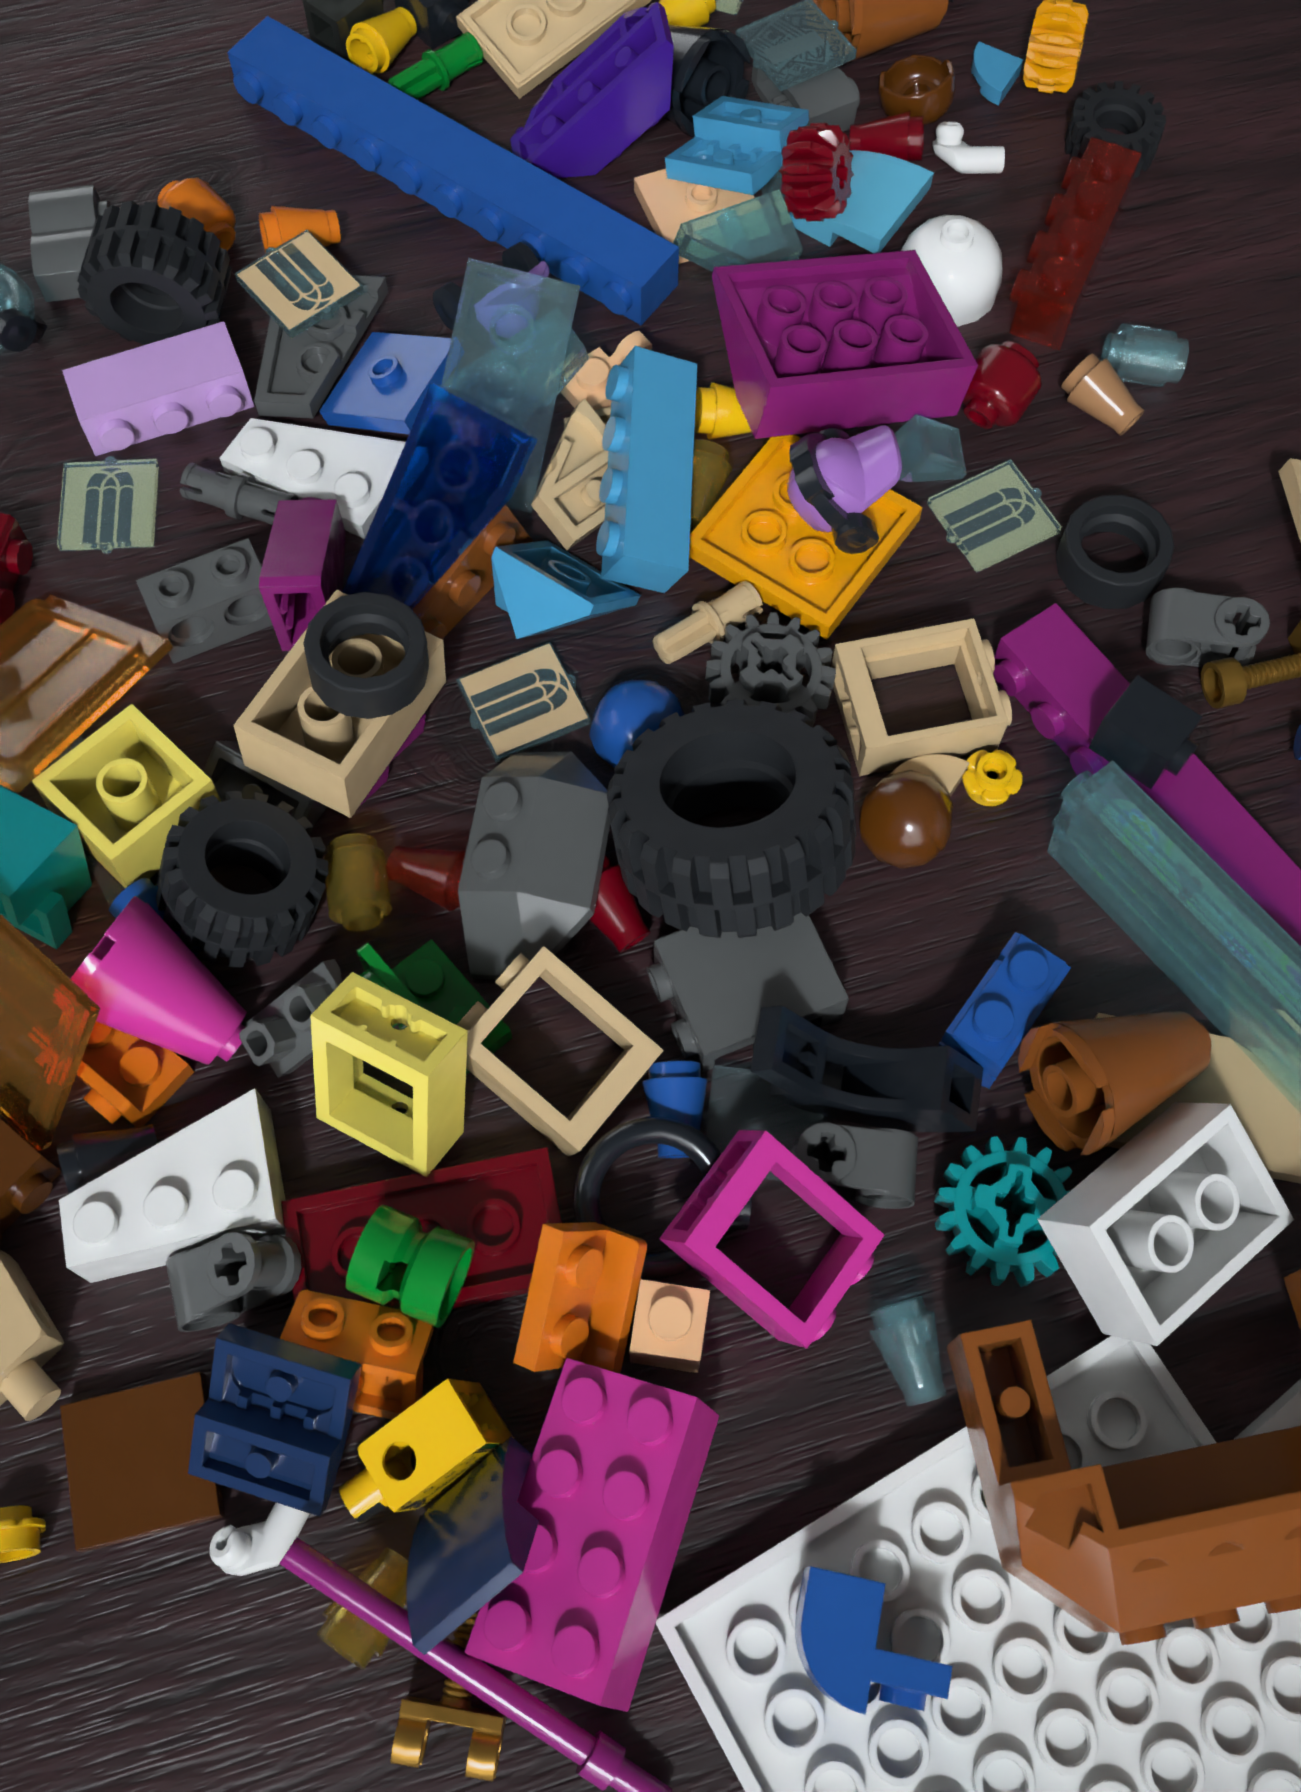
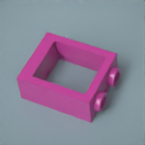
[659,1130,885,1349]

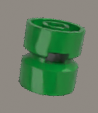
[346,1204,475,1328]

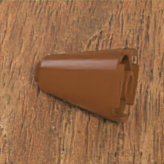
[805,0,948,66]
[1018,1011,1212,1155]

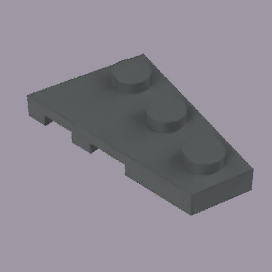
[254,271,388,419]

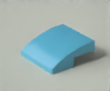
[786,150,934,253]

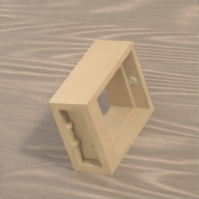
[831,618,1012,776]
[457,946,664,1157]

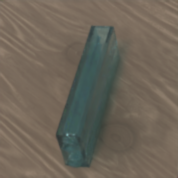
[1047,760,1301,1114]

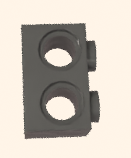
[136,538,272,664]

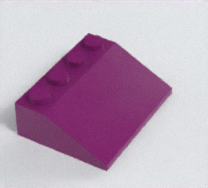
[712,250,978,439]

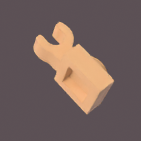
[555,330,652,410]

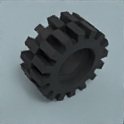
[1064,81,1166,182]

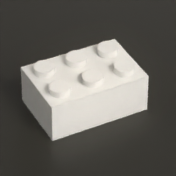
[1037,1102,1294,1346]

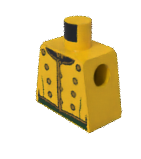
[339,1379,513,1524]

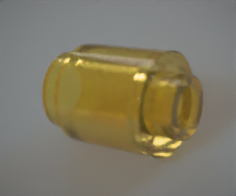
[323,833,392,931]

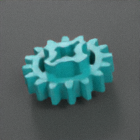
[934,1136,1072,1287]

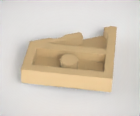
[531,399,608,550]

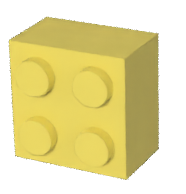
[32,704,221,888]

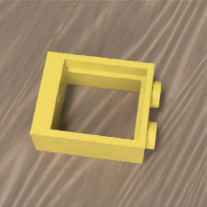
[310,972,468,1178]

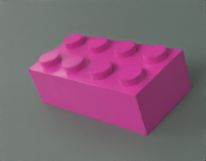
[464,1358,720,1712]

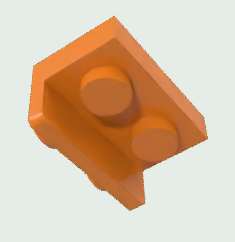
[30,1012,194,1128]
[513,1222,647,1374]
[280,1290,434,1420]

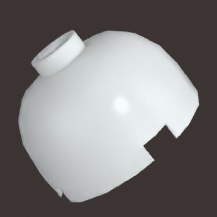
[901,215,1002,327]

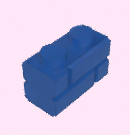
[938,932,1071,1089]

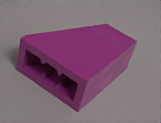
[259,497,346,651]

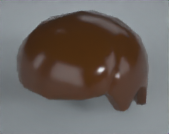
[879,54,956,126]
[859,770,953,869]

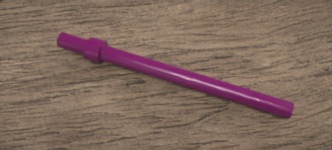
[279,1537,672,1792]

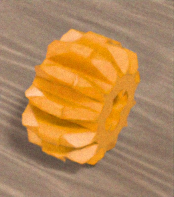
[1023,0,1089,94]

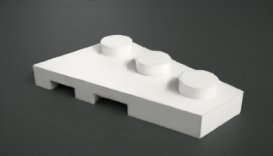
[220,418,424,539]

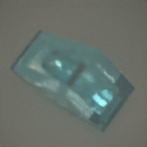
[673,189,804,272]

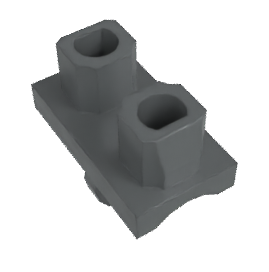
[239,959,343,1078]

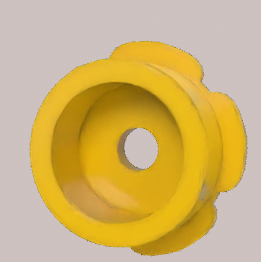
[962,750,1023,806]
[0,1505,46,1563]

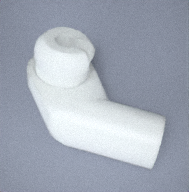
[932,121,1005,174]
[209,1503,310,1576]

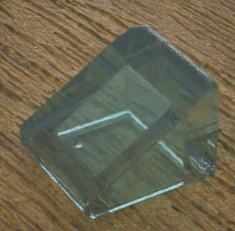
[895,414,967,482]

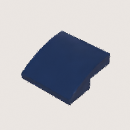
[188,1323,362,1517]
[407,1437,539,1655]

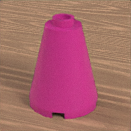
[56,896,247,1065]

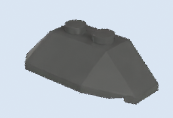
[458,751,610,980]

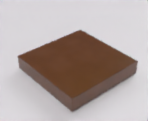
[60,1372,225,1552]

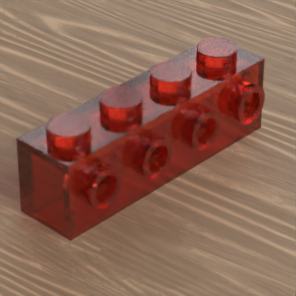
[1009,137,1142,351]

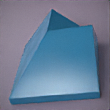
[491,540,641,639]

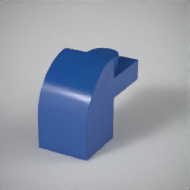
[795,1566,952,1715]

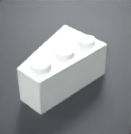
[59,1088,286,1283]

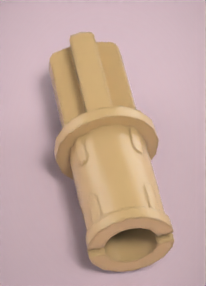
[653,581,763,664]

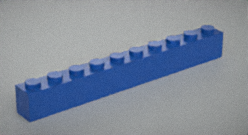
[227,16,679,325]

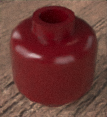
[963,341,1042,429]

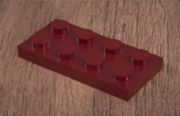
[281,1147,562,1310]

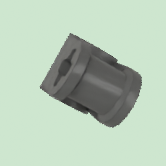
[1146,588,1270,668]
[790,1122,918,1209]
[166,1232,301,1332]

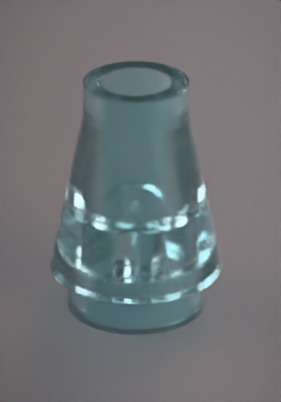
[869,1296,947,1406]

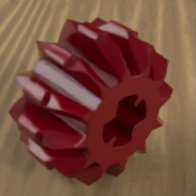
[779,123,854,222]

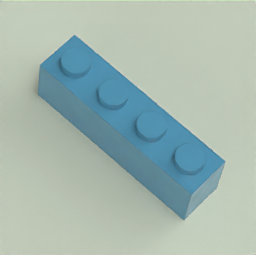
[596,346,697,593]

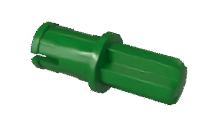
[388,32,483,100]

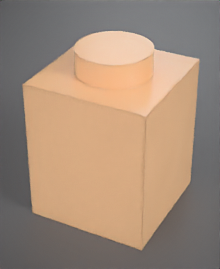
[629,1279,710,1373]

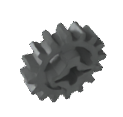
[705,612,836,724]

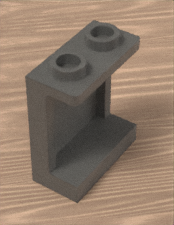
[647,913,849,1073]

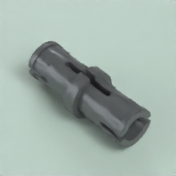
[180,463,299,525]

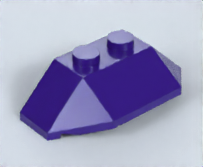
[510,2,674,178]

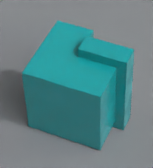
[0,785,92,949]

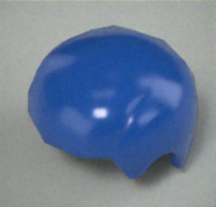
[589,680,685,768]

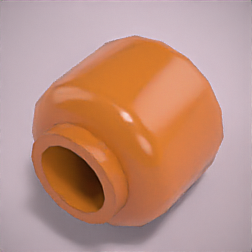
[157,178,236,251]

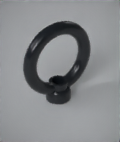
[573,1117,752,1279]

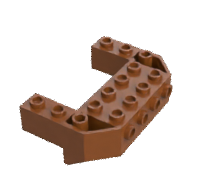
[946,1269,1301,1645]

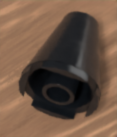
[665,24,750,137]

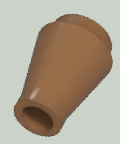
[1061,353,1145,436]

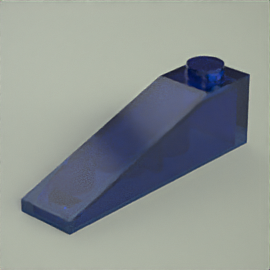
[343,383,538,609]

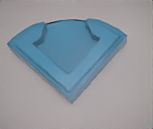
[971,42,1024,106]

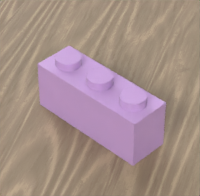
[62,321,254,456]

